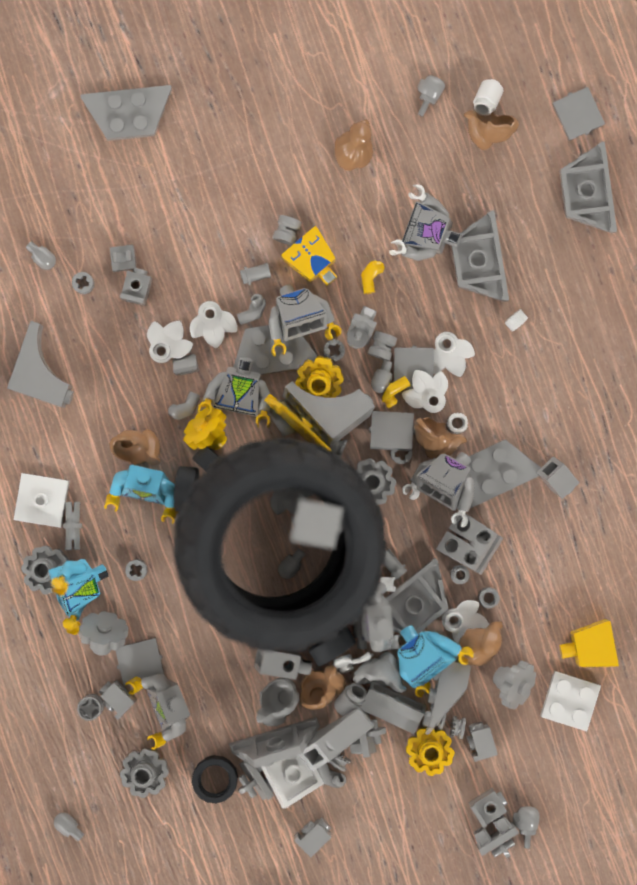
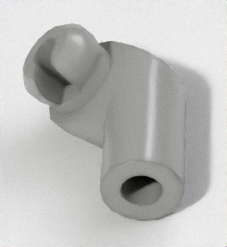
[237,294,266,325]
[168,391,201,420]
[317,763,346,788]

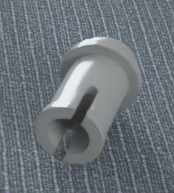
[240,263,271,285]
[385,549,407,580]
[451,565,470,584]

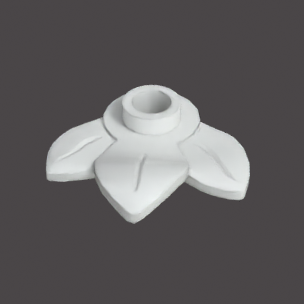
[190,301,237,348]
[147,321,193,363]
[433,332,475,377]
[402,370,448,413]
[442,600,489,643]
[333,652,374,674]

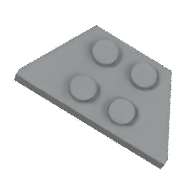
[80,85,172,141]
[559,142,617,233]
[451,210,509,302]
[233,325,317,375]
[468,440,541,508]
[386,558,448,634]
[229,717,320,768]

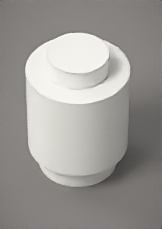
[474,79,503,116]

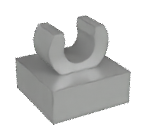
[110,245,137,272]

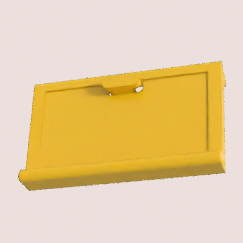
[264,394,331,451]

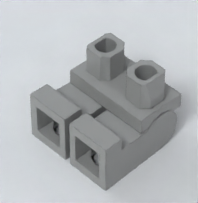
[436,513,503,575]

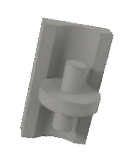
[346,306,377,349]
[350,710,386,758]
[238,761,274,800]
[473,815,519,858]

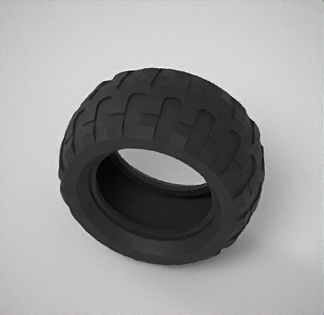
[173,438,386,652]

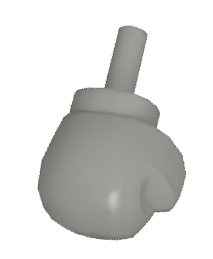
[418,75,445,117]
[513,806,540,849]

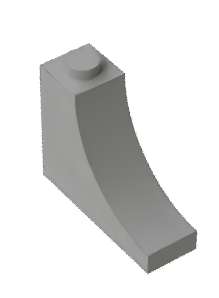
[7,321,74,408]
[282,382,375,448]

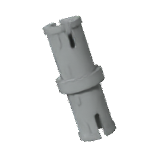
[63,502,82,550]

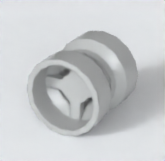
[272,215,302,245]
[367,331,397,361]
[77,694,104,721]

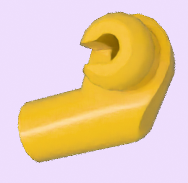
[361,260,385,294]
[381,376,410,408]

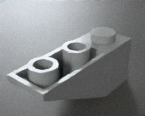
[423,662,471,735]
[299,707,374,771]

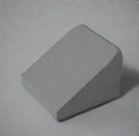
[173,354,199,376]

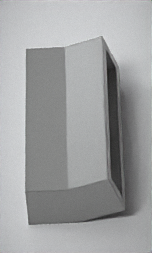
[361,681,426,734]

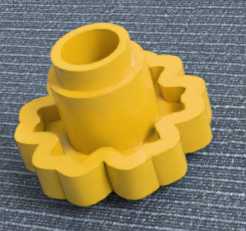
[295,356,344,398]
[183,407,227,450]
[405,726,455,776]

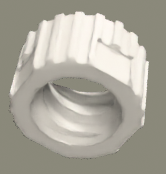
[505,309,528,332]
[446,413,468,434]

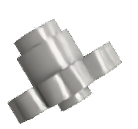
[356,458,396,505]
[21,546,69,595]
[79,611,128,655]
[493,661,536,710]
[120,747,169,798]

